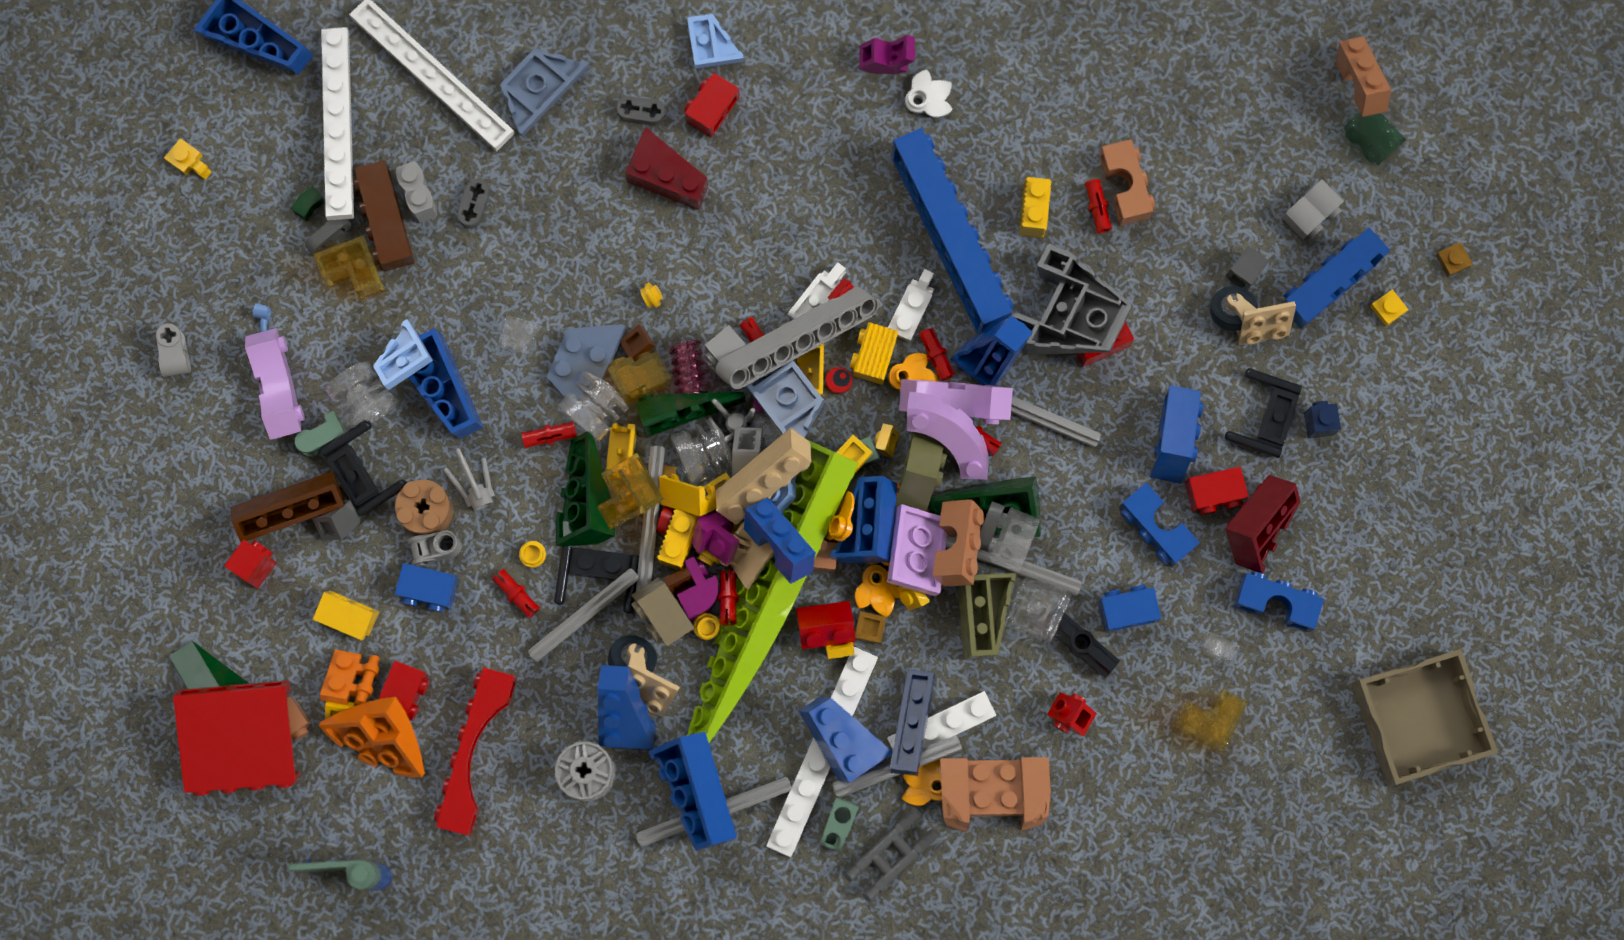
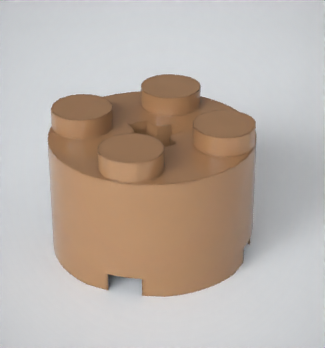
[395,480,453,536]

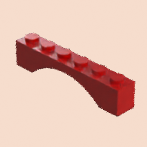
[434,667,517,836]

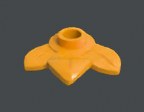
[888,353,939,391]
[825,491,854,542]
[854,565,900,617]
[902,759,942,806]

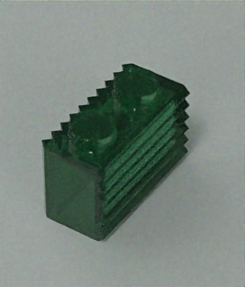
[1344,113,1406,166]

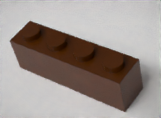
[353,160,415,272]
[231,471,344,542]

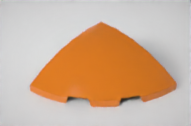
[319,697,425,778]

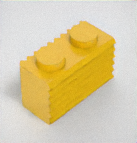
[1018,177,1051,238]
[849,322,899,385]
[657,509,698,570]

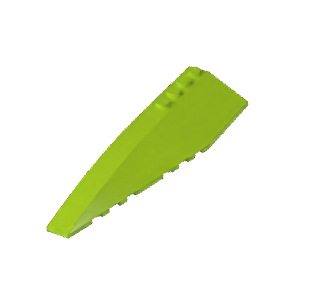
[687,440,858,743]

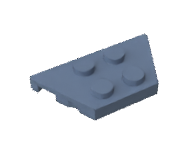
[500,48,589,137]
[547,324,626,420]
[745,360,824,438]

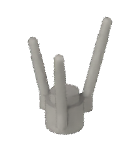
[712,399,755,442]
[443,448,495,511]

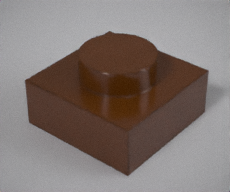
[620,324,655,362]
[663,567,695,599]

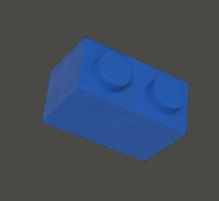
[395,563,459,613]
[1098,585,1161,633]

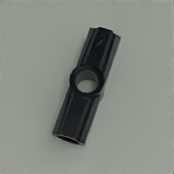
[1043,608,1120,679]

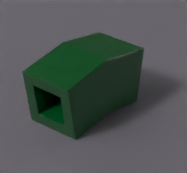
[291,185,325,221]

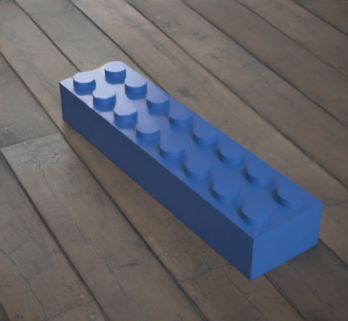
[891,128,1014,334]

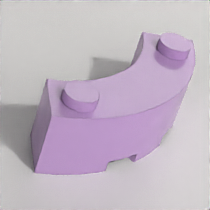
[245,328,305,440]
[899,379,1013,424]
[907,392,989,480]

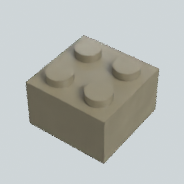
[631,577,694,646]

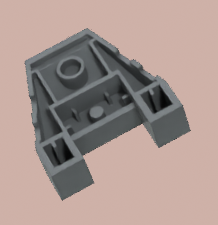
[1011,244,1133,355]

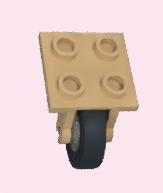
[1210,286,1296,345]
[608,635,680,718]

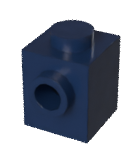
[1304,401,1341,439]

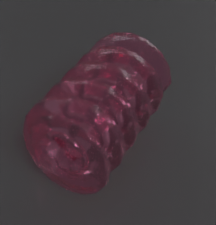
[669,340,708,394]

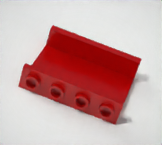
[173,680,300,796]

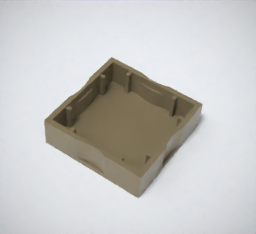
[1352,649,1498,787]

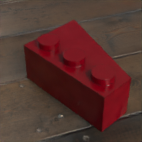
[625,127,708,210]
[1225,475,1301,574]

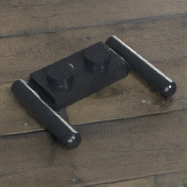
[1225,368,1302,459]
[320,420,407,516]
[554,546,639,614]

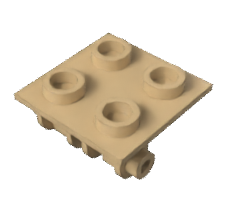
[719,520,774,589]

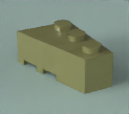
[896,432,947,511]
[957,573,1017,660]

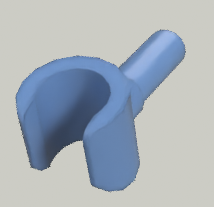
[253,304,271,332]

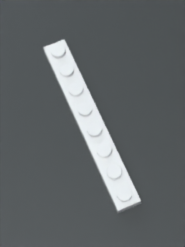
[349,0,515,152]
[321,27,354,221]
[766,647,878,857]

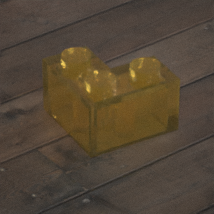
[313,236,386,301]
[607,351,672,408]
[597,453,664,529]
[1170,689,1248,752]

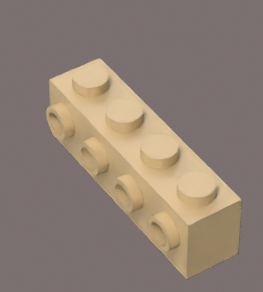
[716,428,811,525]

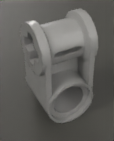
[156,324,191,377]
[407,531,462,567]

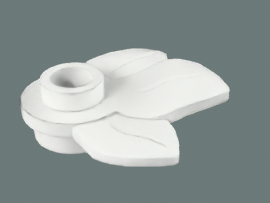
[905,70,952,117]

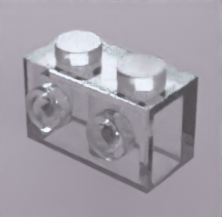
[987,507,1041,573]

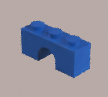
[1119,482,1200,567]
[744,497,816,584]
[1233,571,1324,632]

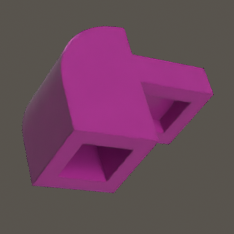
[859,35,916,74]
[692,509,740,565]
[677,556,719,622]

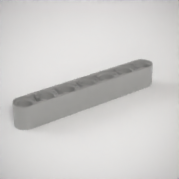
[716,287,879,389]

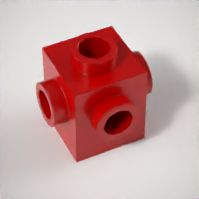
[1047,692,1097,737]

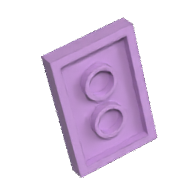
[887,504,947,596]

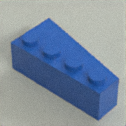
[194,0,314,75]
[1282,227,1390,329]
[408,328,484,439]
[648,732,737,851]

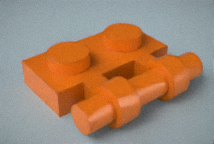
[320,650,380,705]

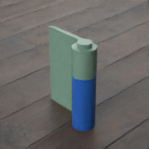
[289,859,392,891]

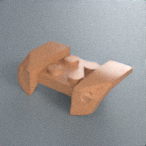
[940,757,1051,832]

